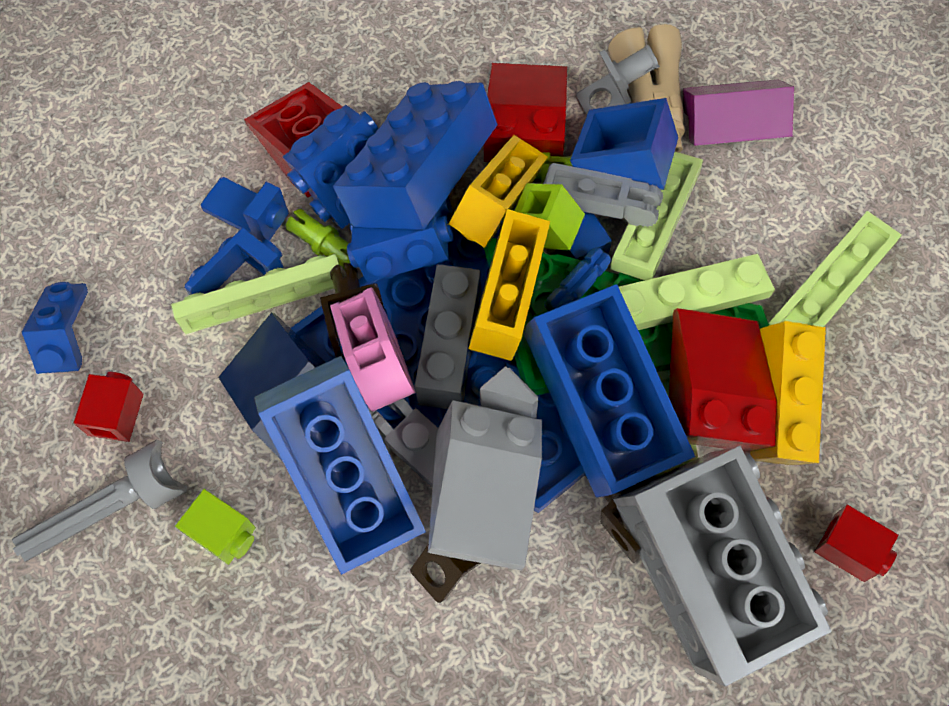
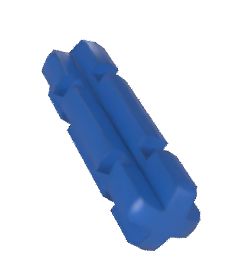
[544,247,611,312]

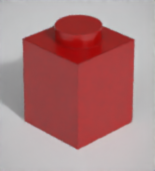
[73,372,144,442]
[814,504,899,582]

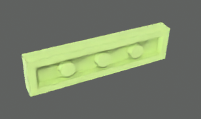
[610,152,703,280]
[768,211,902,327]
[171,254,343,334]
[619,254,775,330]

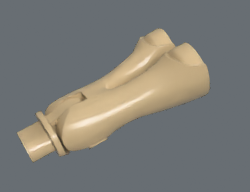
[608,24,685,152]

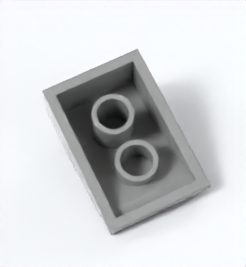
[428,400,542,571]

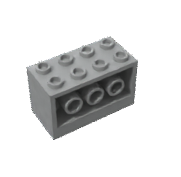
[613,446,832,687]

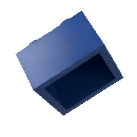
[570,98,679,190]

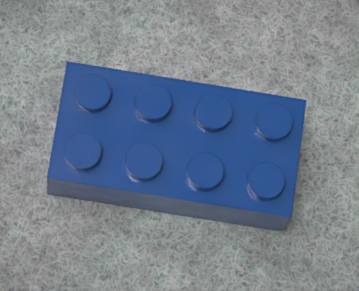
[333,81,498,230]
[523,284,696,498]
[254,356,426,575]

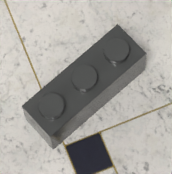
[415,264,481,409]

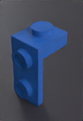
[201,177,289,241]
[184,227,284,295]
[22,282,88,374]

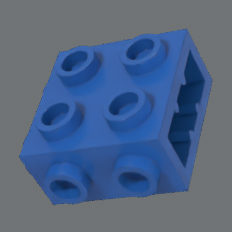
[282,105,379,229]
[347,196,453,283]

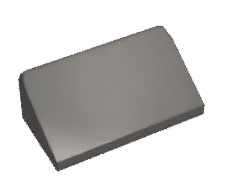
[480,366,538,419]

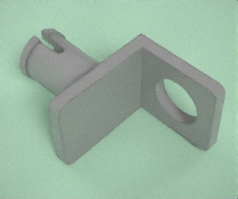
[576,44,660,115]

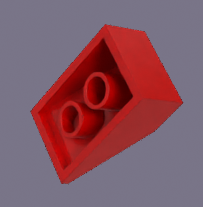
[483,63,567,162]
[244,82,343,198]
[668,308,777,452]

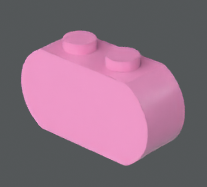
[330,287,416,412]

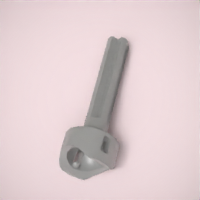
[12,439,188,562]

